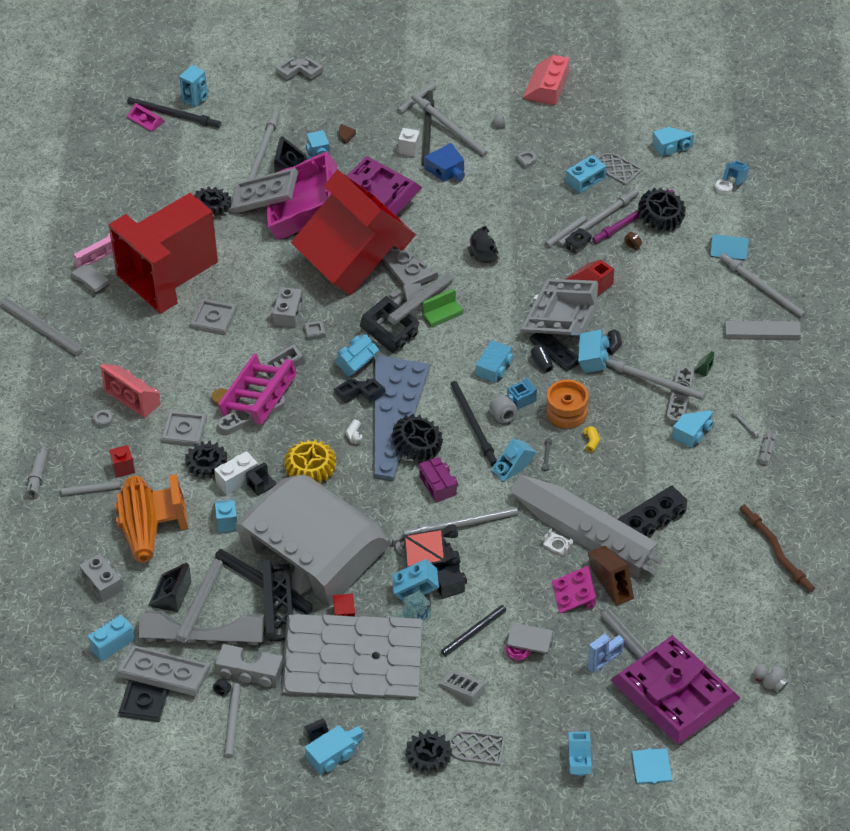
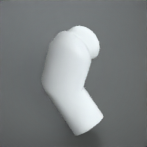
[346,419,362,444]

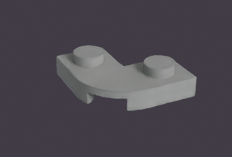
[275,57,323,80]

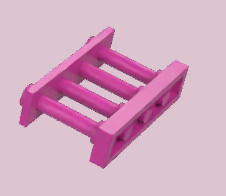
[218,354,297,425]

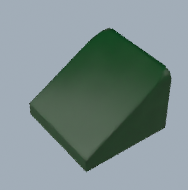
[694,351,714,376]

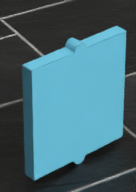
[632,748,672,785]

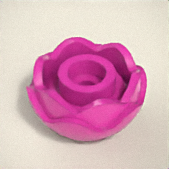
[505,645,531,661]

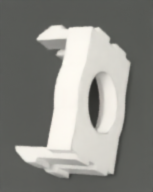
[543,529,573,556]

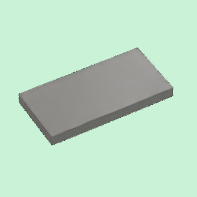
[230,168,298,214]
[117,645,210,696]

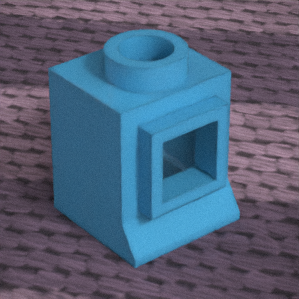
[723,160,750,185]
[506,377,537,410]

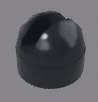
[213,678,231,697]

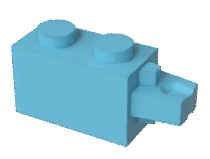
[305,725,364,775]

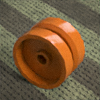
[546,379,589,428]

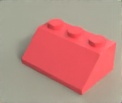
[523,55,570,105]
[100,364,161,418]

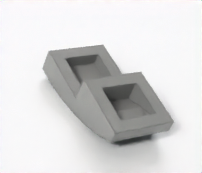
[71,264,109,292]

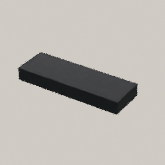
[529,333,579,372]

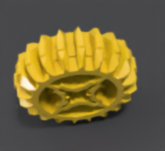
[284,439,336,484]

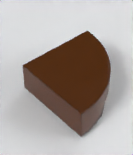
[339,124,356,144]

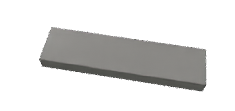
[725,321,801,340]

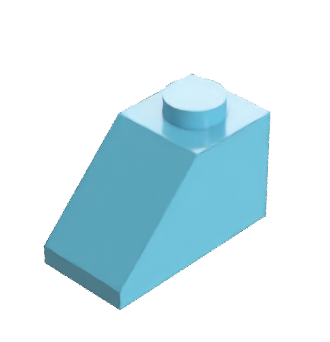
[215,499,237,533]

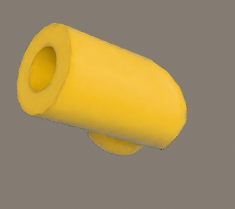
[583,426,600,453]

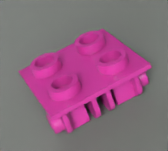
[552,566,597,614]

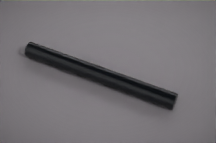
[441,605,506,657]

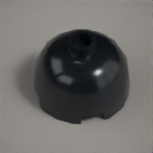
[467,225,500,263]

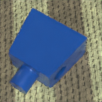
[424,143,465,182]

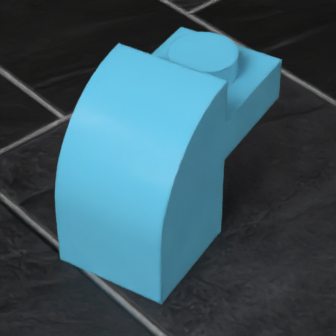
[568,732,592,776]

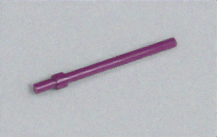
[592,189,674,244]

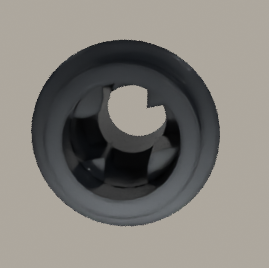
[530,344,554,373]

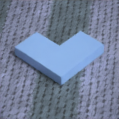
[588,634,624,673]

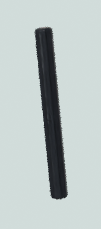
[215,549,313,614]

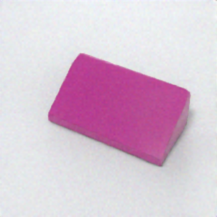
[127,103,165,132]

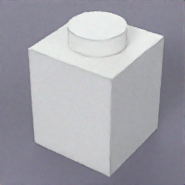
[398,128,420,157]

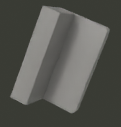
[507,623,553,654]

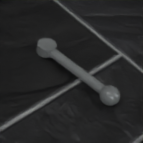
[542,438,552,471]

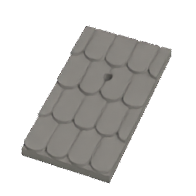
[281,614,422,698]

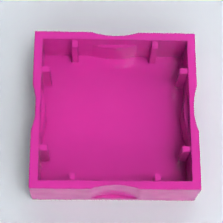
[267,151,338,240]

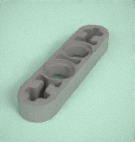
[667,366,694,426]
[218,395,285,435]

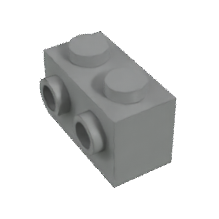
[270,287,303,328]
[79,553,123,602]

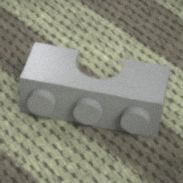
[216,644,283,687]

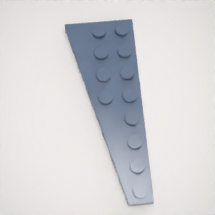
[375,355,430,481]

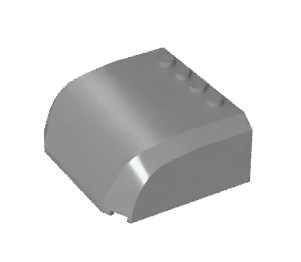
[235,475,390,607]

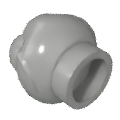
[754,665,789,693]

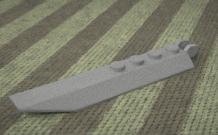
[510,475,663,578]

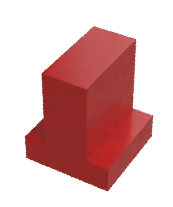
[291,169,416,295]
[108,193,218,314]

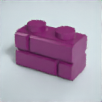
[418,457,458,503]

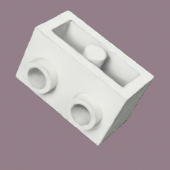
[214,451,258,495]

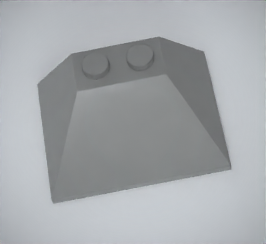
[521,279,598,335]

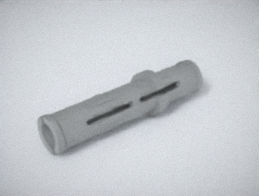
[25,446,49,498]

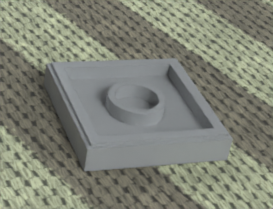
[190,299,237,335]
[161,410,207,446]

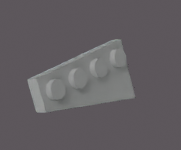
[382,246,438,286]

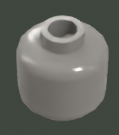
[489,395,517,424]

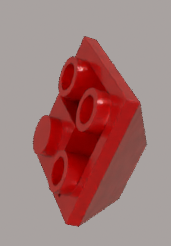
[565,260,614,296]

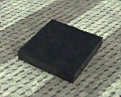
[118,680,169,722]

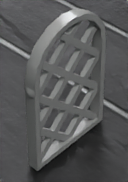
[597,153,643,185]
[449,730,506,766]

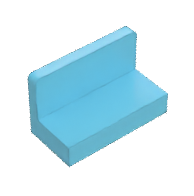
[710,234,749,260]

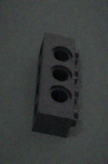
[617,485,687,537]

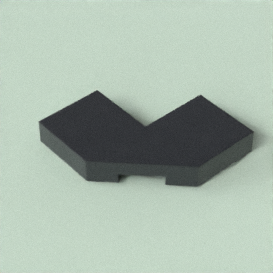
[334,379,386,402]

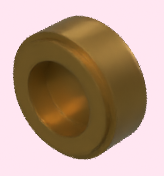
[212,388,228,406]

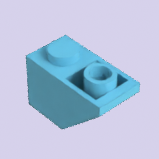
[652,127,694,157]
[672,410,714,448]
[491,439,537,482]

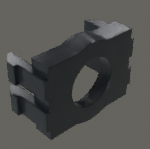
[565,228,592,254]

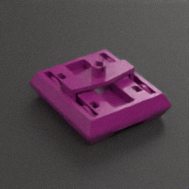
[346,156,422,216]
[610,635,740,745]

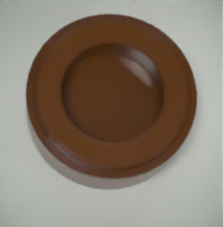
[624,232,642,250]

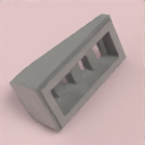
[263,344,306,377]
[439,669,485,706]

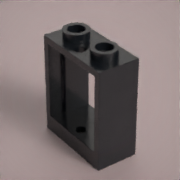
[360,296,420,353]

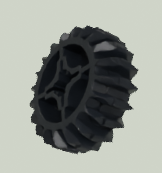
[638,187,686,233]
[391,414,443,463]

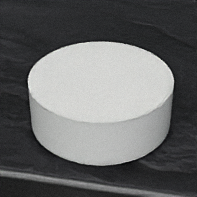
[715,179,733,195]

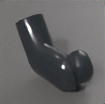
[607,329,622,355]

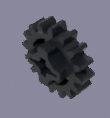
[194,186,231,217]
[185,441,227,479]
[405,730,452,774]

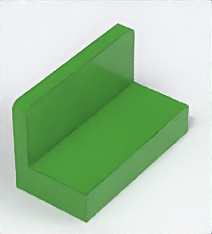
[422,289,463,328]

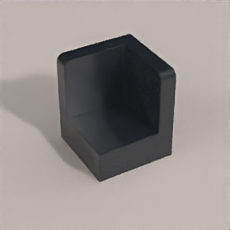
[246,462,276,496]

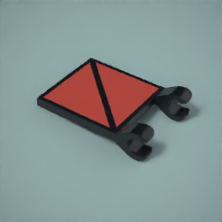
[403,524,461,568]

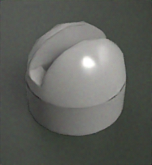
[493,113,506,128]

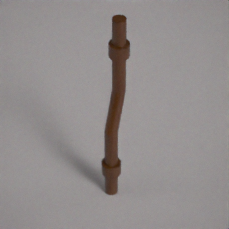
[739,504,815,593]

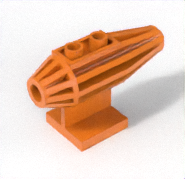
[114,474,189,563]

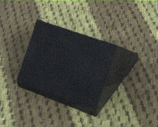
[274,136,307,173]
[149,563,192,613]

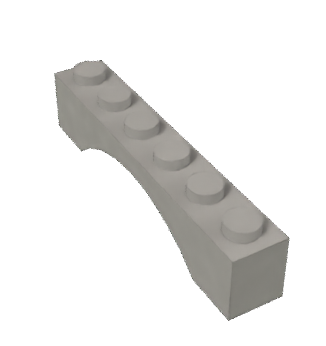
[139,610,265,645]

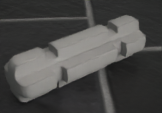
[759,432,776,465]

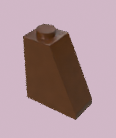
[588,546,634,606]

